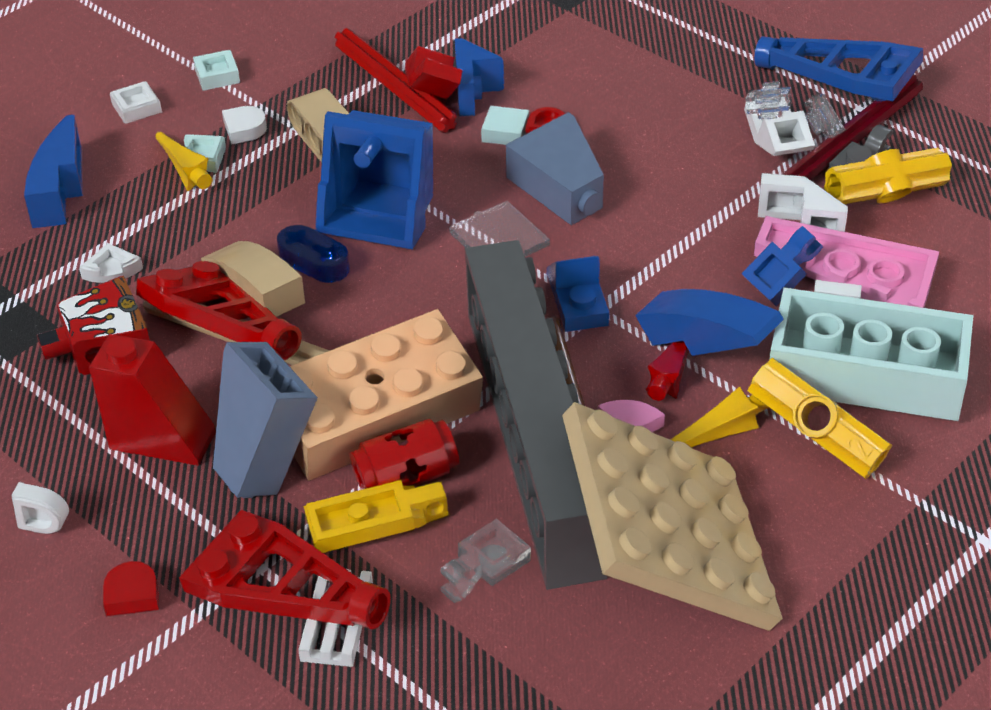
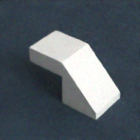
[744,94,815,156]
[758,173,848,232]

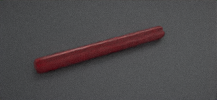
[781,74,923,180]

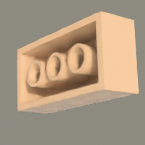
[289,309,483,481]

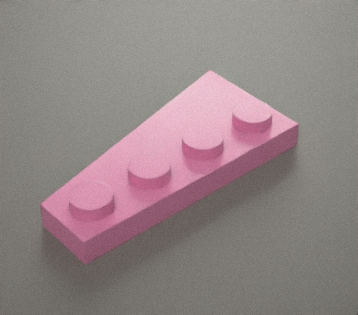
[754,216,939,308]

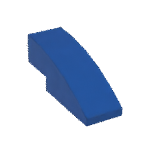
[24,115,83,229]
[635,289,784,356]

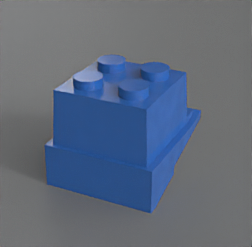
[316,110,433,249]

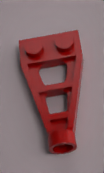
[136,261,302,360]
[179,510,391,630]

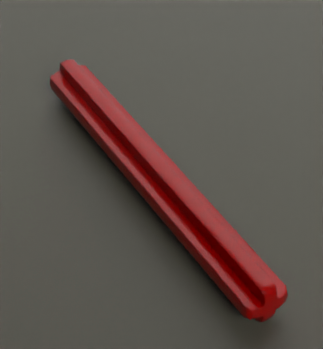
[334,28,457,133]

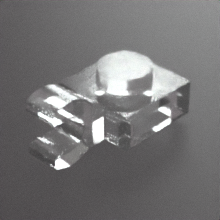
[745,81,792,119]
[804,93,846,139]
[441,518,531,603]

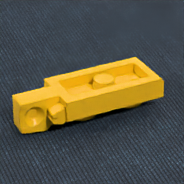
[304,480,448,553]

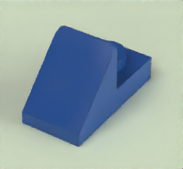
[455,38,504,116]
[547,256,610,332]

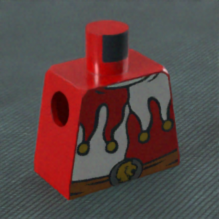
[37,276,150,375]

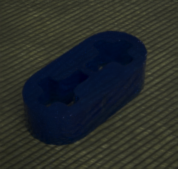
[277,225,350,283]

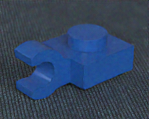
[741,226,823,306]

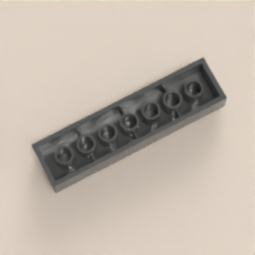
[465,240,607,590]

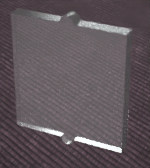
[449,201,550,257]

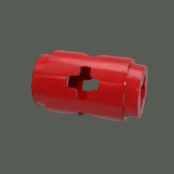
[350,418,459,490]

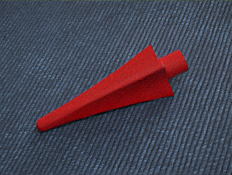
[646,341,689,401]

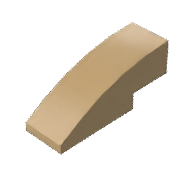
[201,241,305,317]

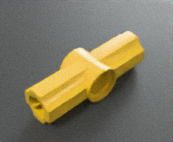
[824,148,952,205]
[747,358,892,479]

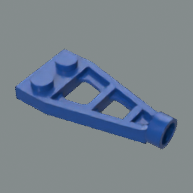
[754,36,923,101]

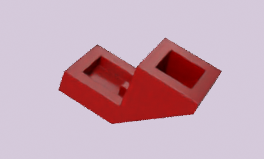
[405,46,463,99]

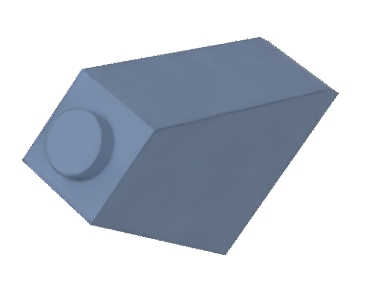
[506,112,604,225]
[213,342,318,498]

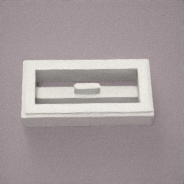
[298,569,373,667]

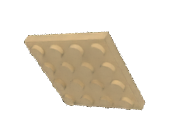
[562,402,783,631]

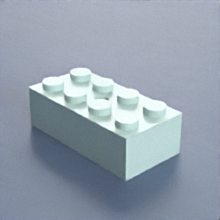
[770,288,973,421]

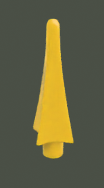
[155,132,213,191]
[670,387,769,448]

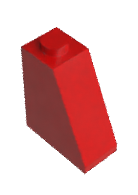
[89,334,216,466]

